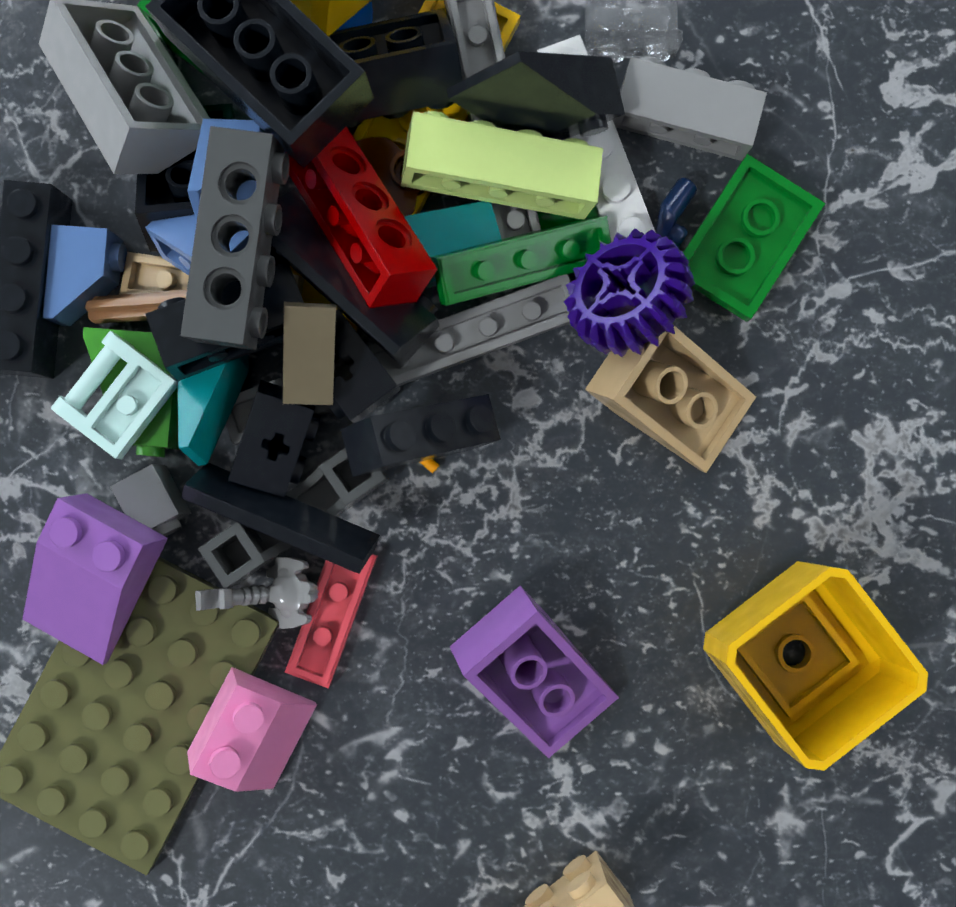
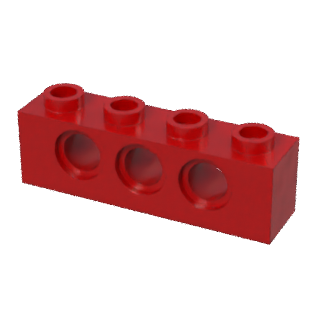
[285,126,437,308]

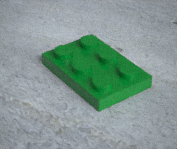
[683,154,826,322]

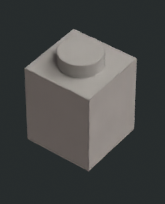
[110,464,192,537]

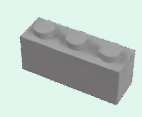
[613,56,767,161]

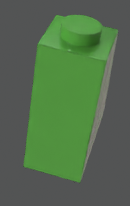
[83,327,180,457]

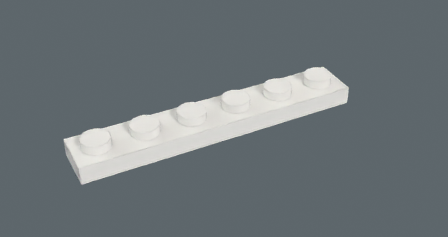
[537,35,656,243]

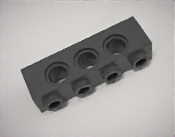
[180,126,290,350]

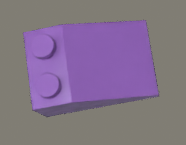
[23,493,168,665]
[450,586,619,758]

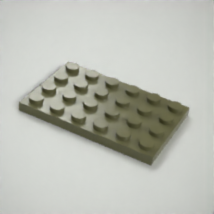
[0,557,279,876]

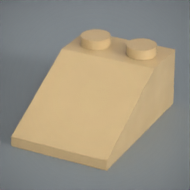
[585,326,756,473]

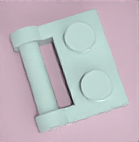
[51,330,178,459]

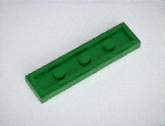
[431,215,611,306]

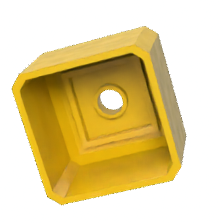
[703,561,928,771]

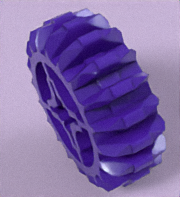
[564,228,695,358]

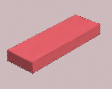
[285,553,378,689]

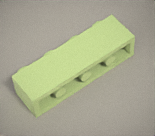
[400,111,603,220]

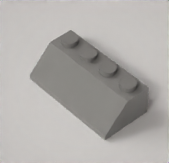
[39,0,210,174]

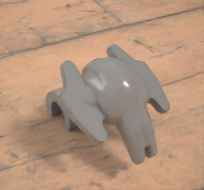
[195,557,319,629]

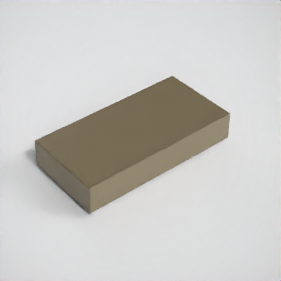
[283,302,336,405]

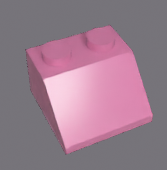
[187,667,317,792]

